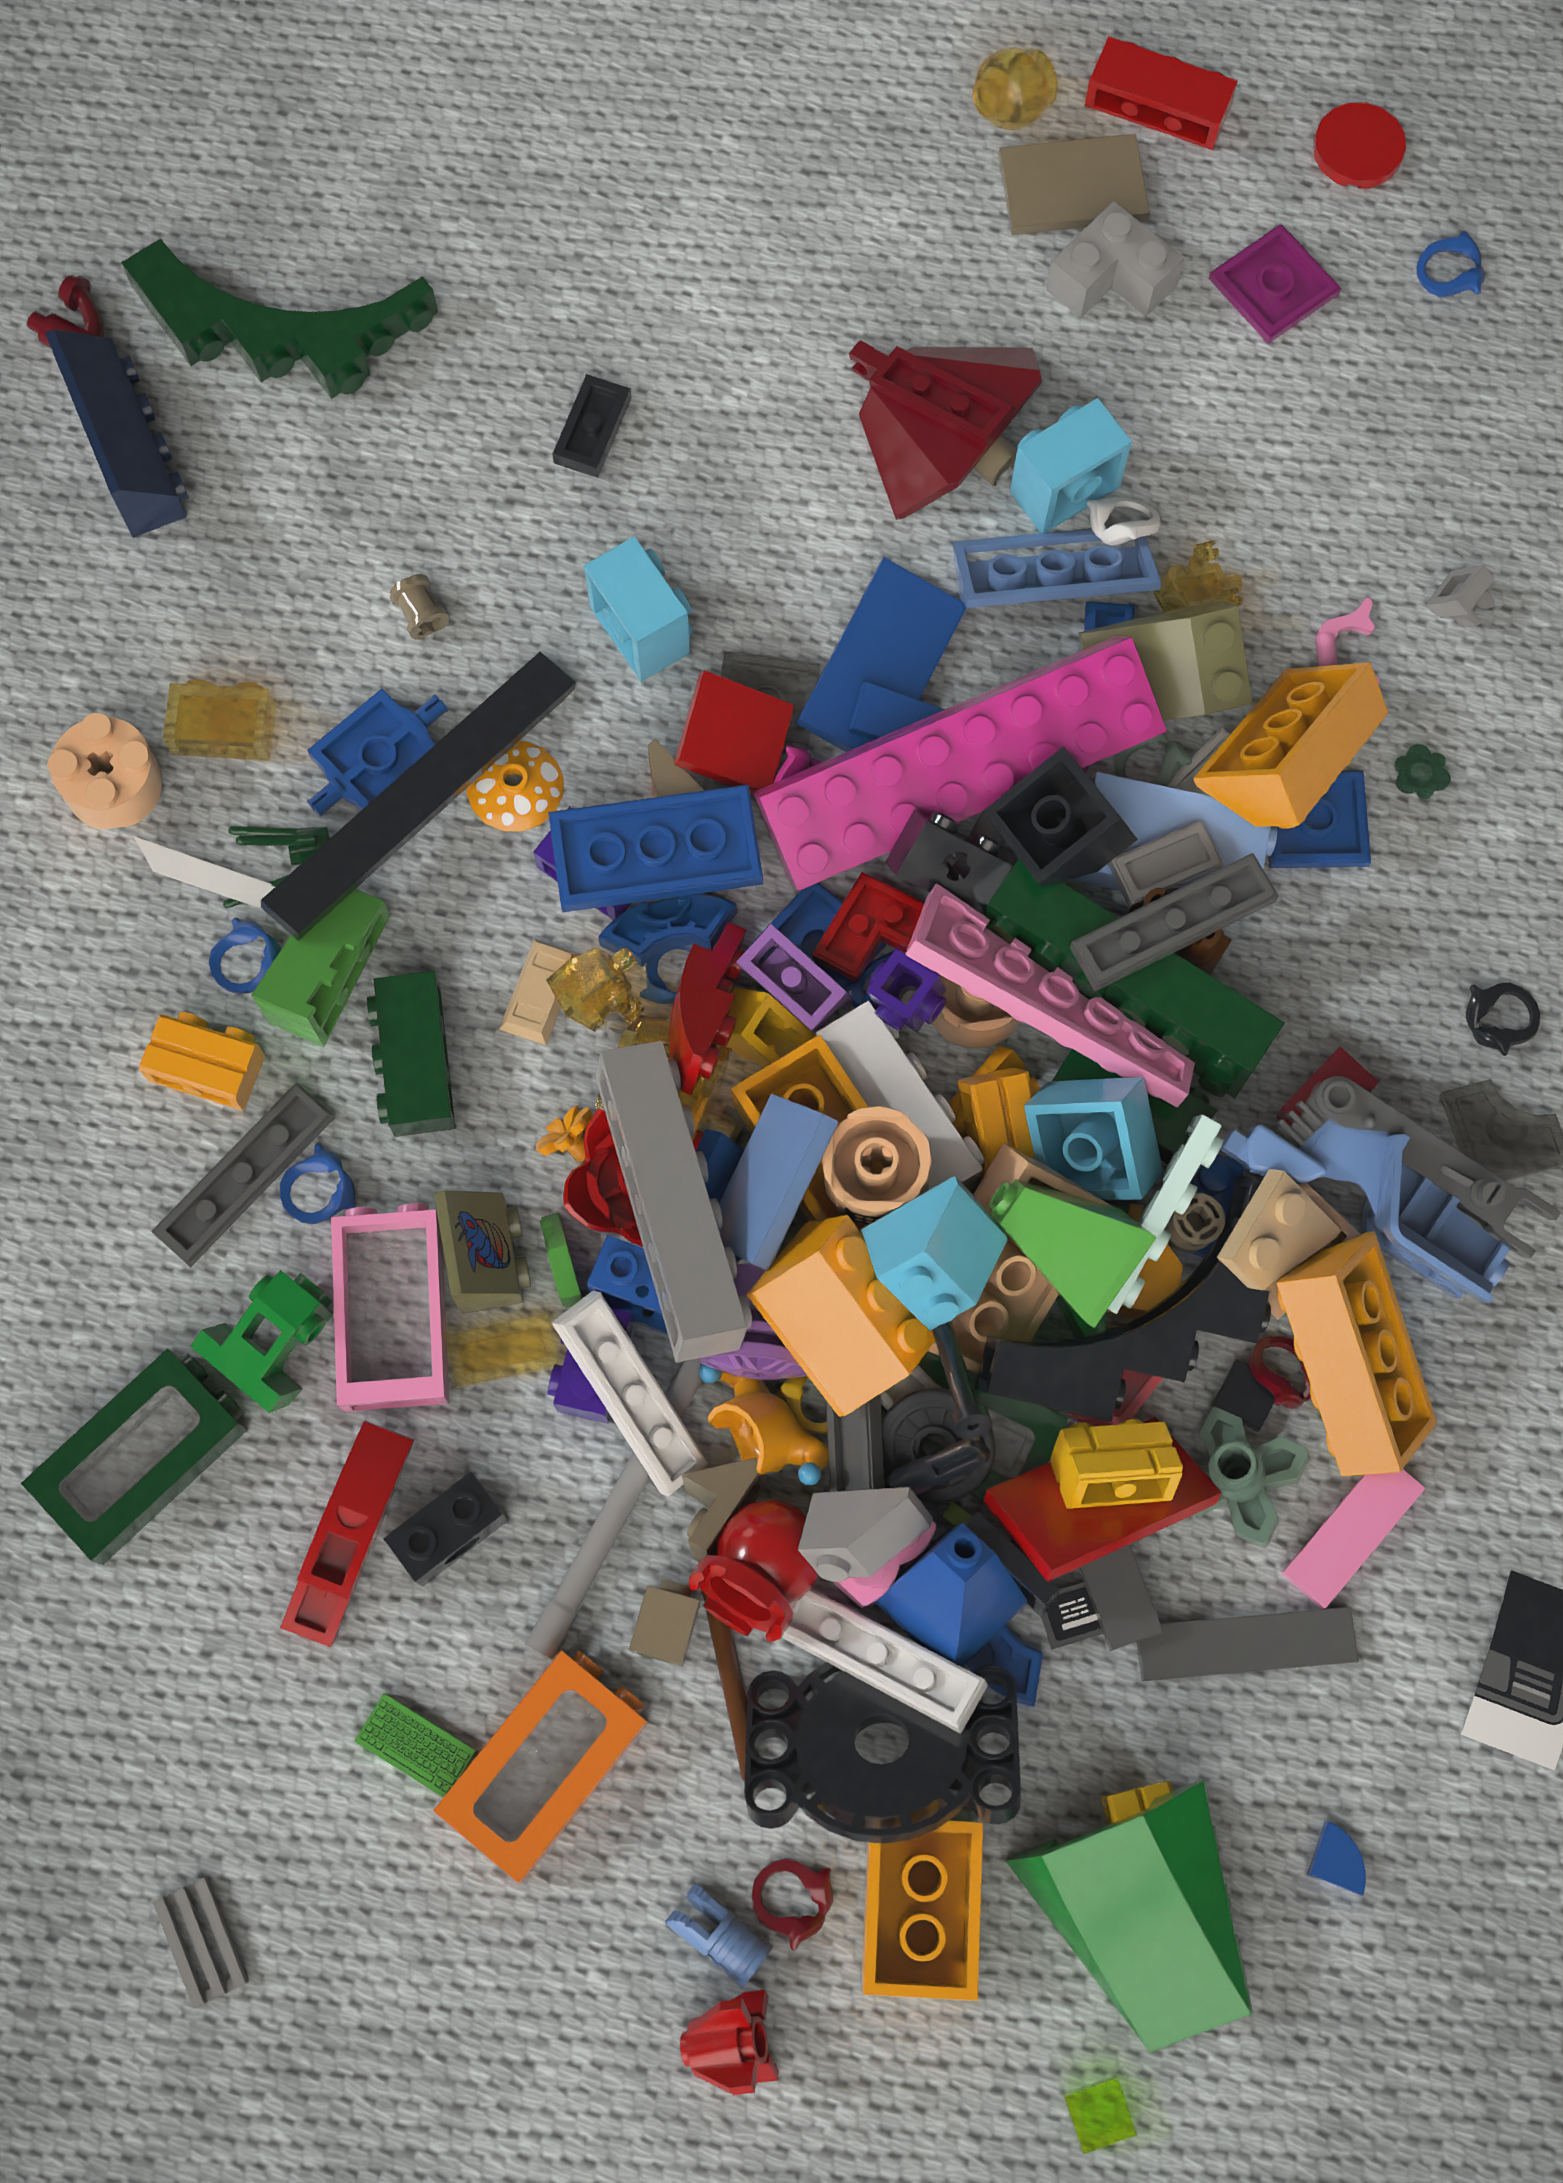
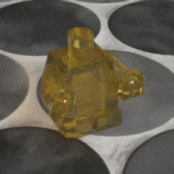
[1153,540,1243,612]
[546,947,644,1032]

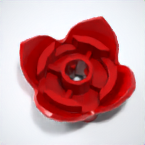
[563,1104,704,1247]

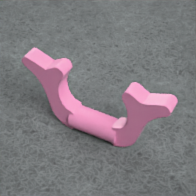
[1315,598,1380,684]

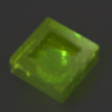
[1062,2076,1137,2154]

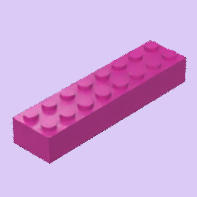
[752,636,1167,891]

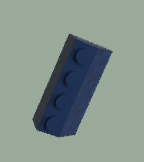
[45,329,189,538]

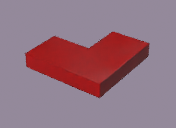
[812,872,924,983]

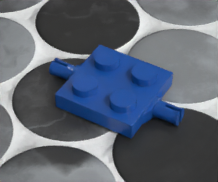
[307,688,448,817]

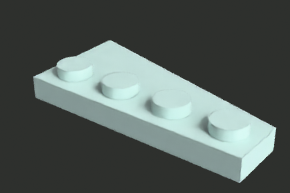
[1108,1115,1224,1314]

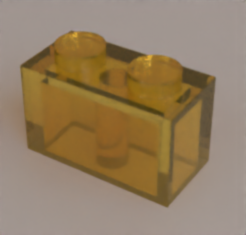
[162,679,277,761]

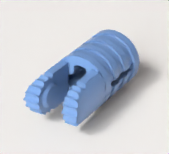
[665,1883,774,1988]

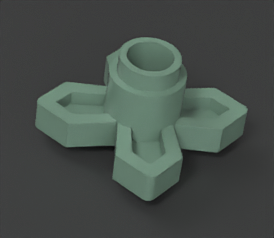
[1193,1407,1310,1548]

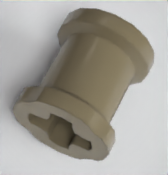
[390,574,450,640]

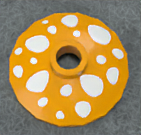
[466,741,564,832]

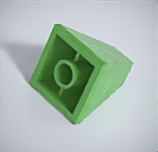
[989,1179,1157,1328]

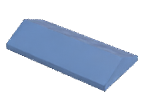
[953,527,1161,608]

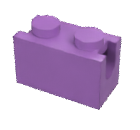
[737,924,853,1035]

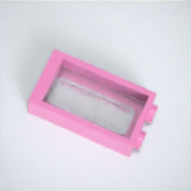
[331,1203,450,1412]

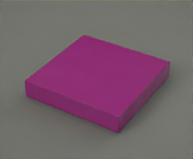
[1208,224,1341,344]

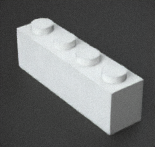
[816,1001,985,1191]

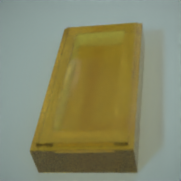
[445,1313,559,1389]

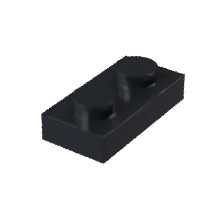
[552,374,632,478]

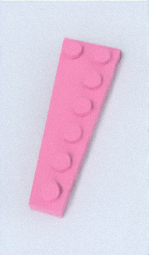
[905,884,1195,1108]

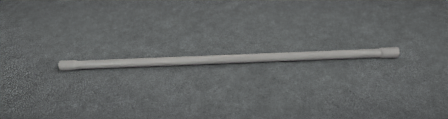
[525,811,1002,1660]

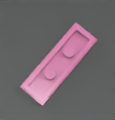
[1281,1469,1426,1609]

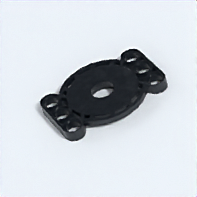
[744,1662,1021,1844]

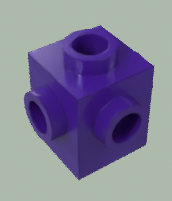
[866,948,946,1033]

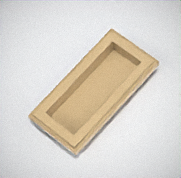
[499,939,581,1045]

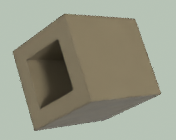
[629,1579,701,1667]

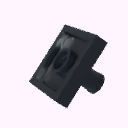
[965,1512,1060,1618]

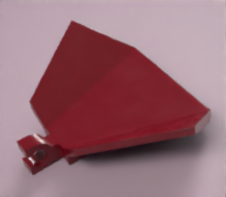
[849,340,1042,520]

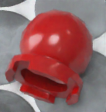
[689,1499,818,1642]

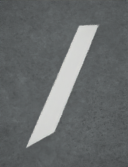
[133,836,275,909]

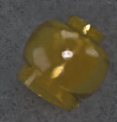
[973,47,1058,131]

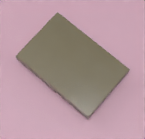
[999,134,1150,235]

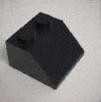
[983,746,1138,887]

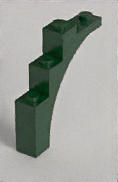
[121,238,438,399]

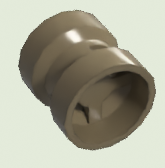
[1164,1193,1225,1252]

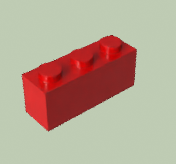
[1085,36,1238,150]

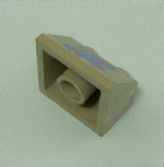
[434,1190,531,1314]

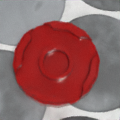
[1313,102,1406,188]

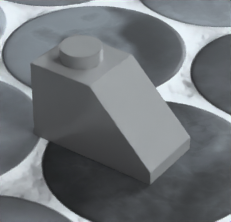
[798,1487,933,1582]

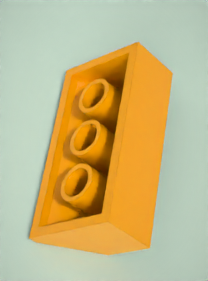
[1193,662,1389,829]
[1277,1231,1437,1476]

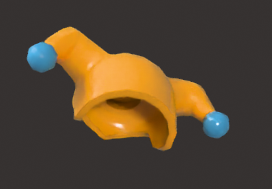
[699,1364,829,1485]

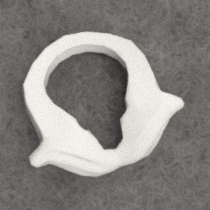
[1087,497,1161,546]

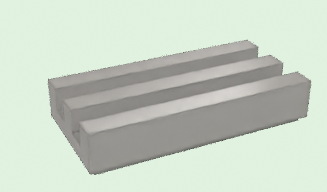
[153,1877,249,2009]

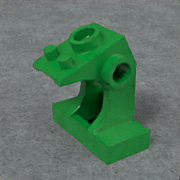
[190,1270,333,1413]

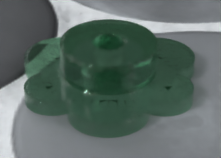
[1394,744,1451,799]

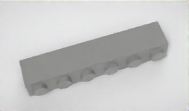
[595,1041,752,1363]

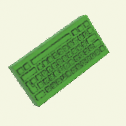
[354,1693,477,1797]

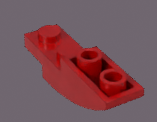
[668,922,746,1096]
[280,1420,415,1647]

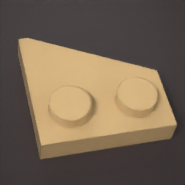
[1217,1169,1341,1291]

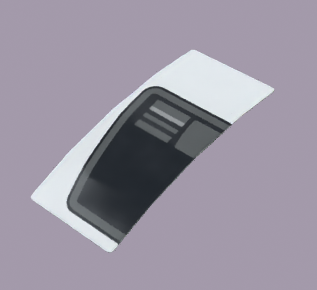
[1461,1570,1563,1770]

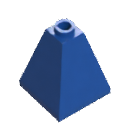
[875,1523,1028,1668]

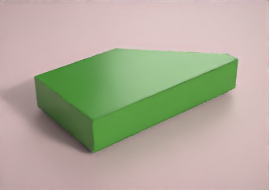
[540,1212,582,1308]

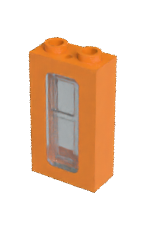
[433,1650,648,1883]

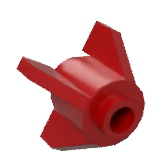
[680,1989,779,2095]

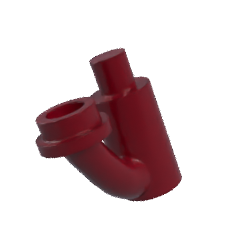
[27,275,104,348]

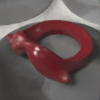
[1248,1336,1311,1409]
[752,1858,833,1951]

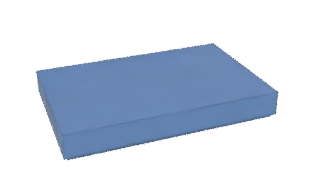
[719,1094,838,1271]

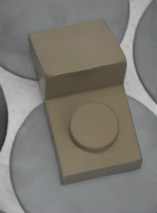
[682,1458,768,1562]

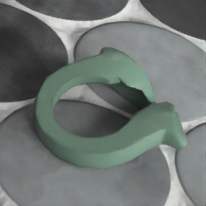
[1115,734,1192,787]

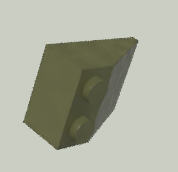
[1078,599,1253,721]

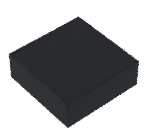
[1211,1359,1275,1432]

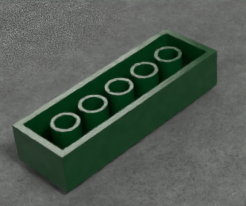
[985,859,1285,1099]

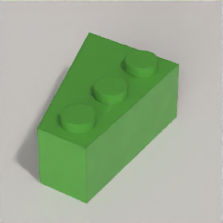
[251,889,390,1047]

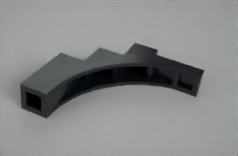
[975,1175,1271,1422]

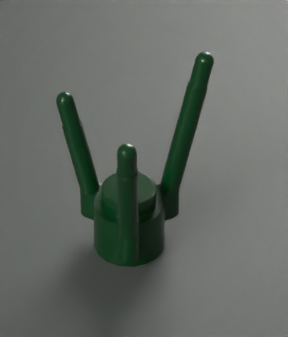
[223,826,330,908]

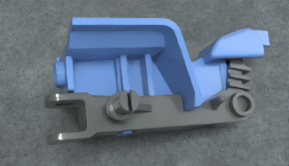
[1220,1076,1561,1303]

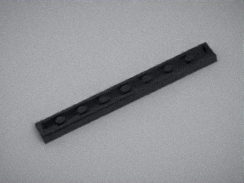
[261,652,576,941]

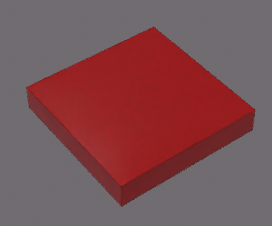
[674,670,794,794]

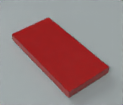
[983,1417,1222,1582]

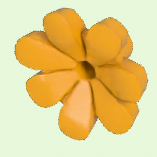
[535,1105,593,1163]

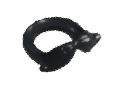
[1466,982,1540,1056]

